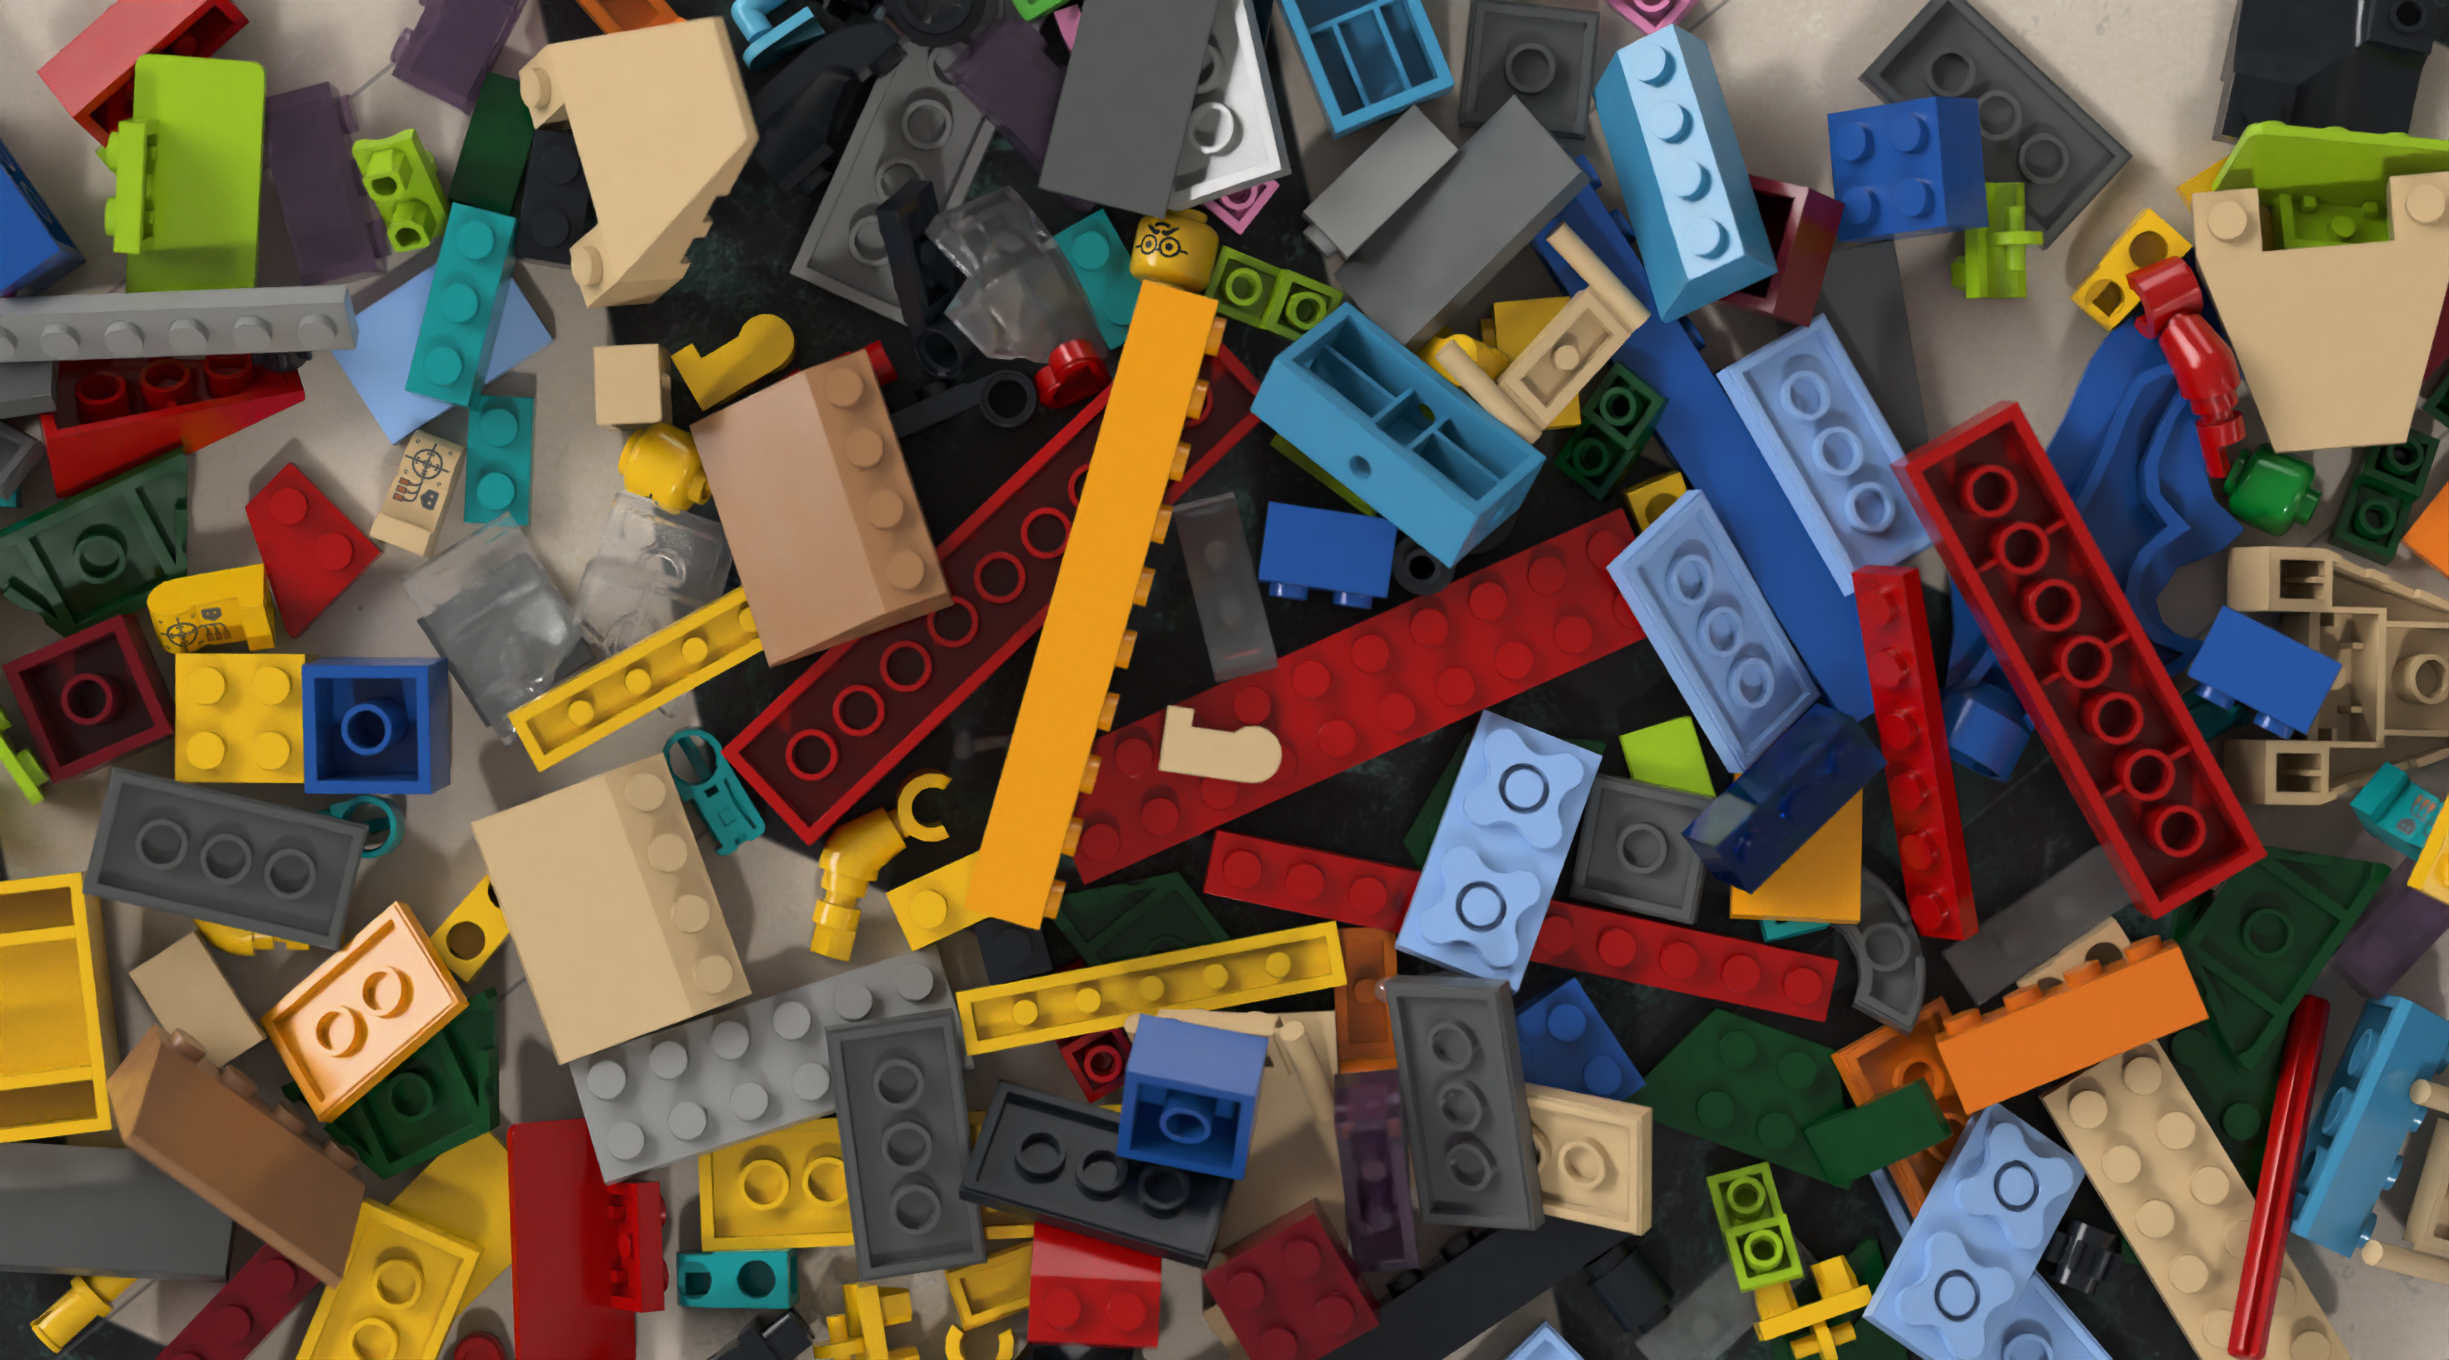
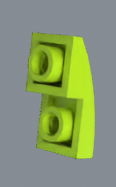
[1198,245,1344,343]
[1706,1161,1804,1293]

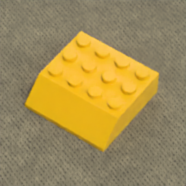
[0,871,121,1143]

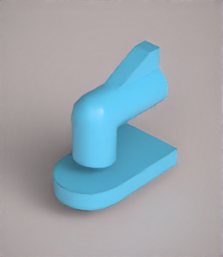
[731,0,827,71]

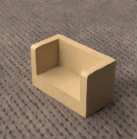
[593,344,674,431]
[129,930,269,1070]

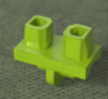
[351,128,451,253]
[1951,182,2044,299]

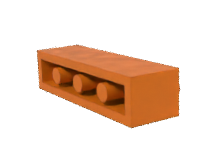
[1934,935,2209,1115]

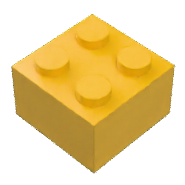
[175,653,318,783]

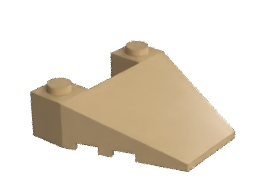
[518,17,759,308]
[2191,171,2449,454]
[2224,546,2449,805]

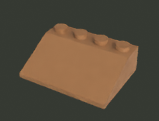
[689,349,955,668]
[105,1023,366,1289]

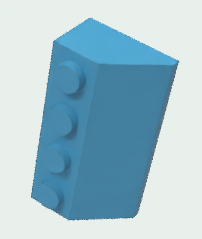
[1592,23,1779,323]
[2289,990,2449,1259]

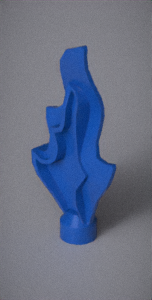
[1939,246,2245,783]

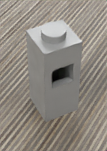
[1302,104,1459,262]

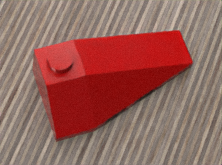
[37,353,306,499]

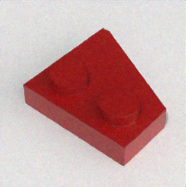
[245,462,384,640]

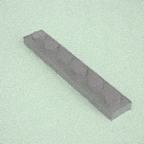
[0,285,359,363]

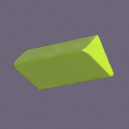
[1618,715,1727,842]

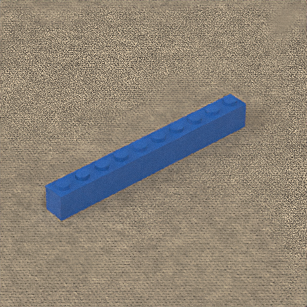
[1529,147,1875,728]

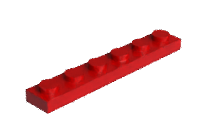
[1851,565,1979,941]

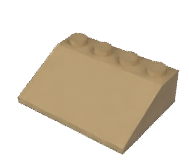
[470,752,752,1065]

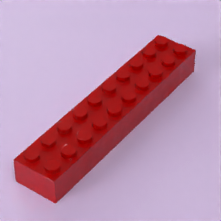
[720,342,1262,846]
[1072,508,1647,885]

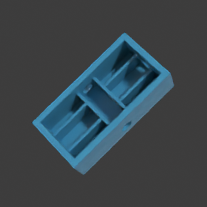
[1275,0,1455,141]
[1250,301,1547,568]

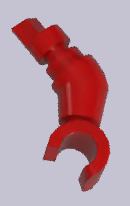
[2125,256,2247,478]

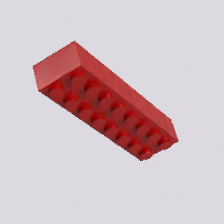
[1889,400,2268,920]

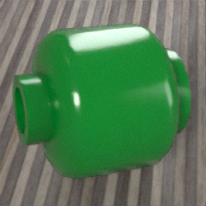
[2221,442,2323,537]

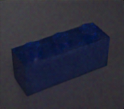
[1681,703,1888,894]

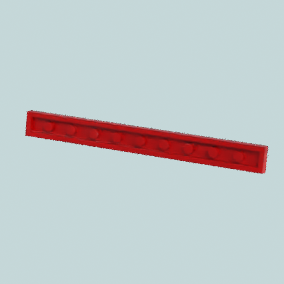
[1202,827,1839,1022]

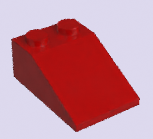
[1027,1221,1162,1350]

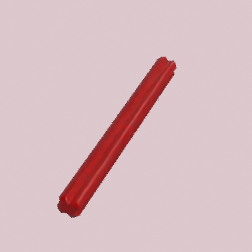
[2227,994,2331,1360]

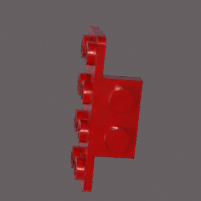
[507,1117,669,1360]

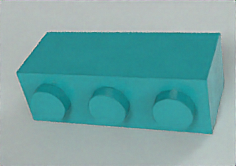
[405,202,519,411]

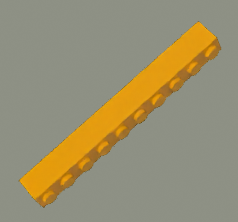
[963,279,1227,930]

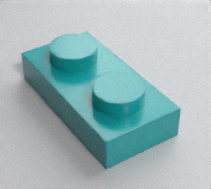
[1048,208,1142,352]
[464,395,537,526]

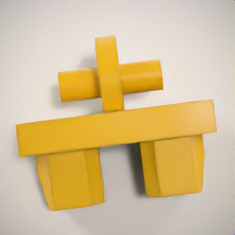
[1753,1255,1872,1360]
[812,1281,920,1360]

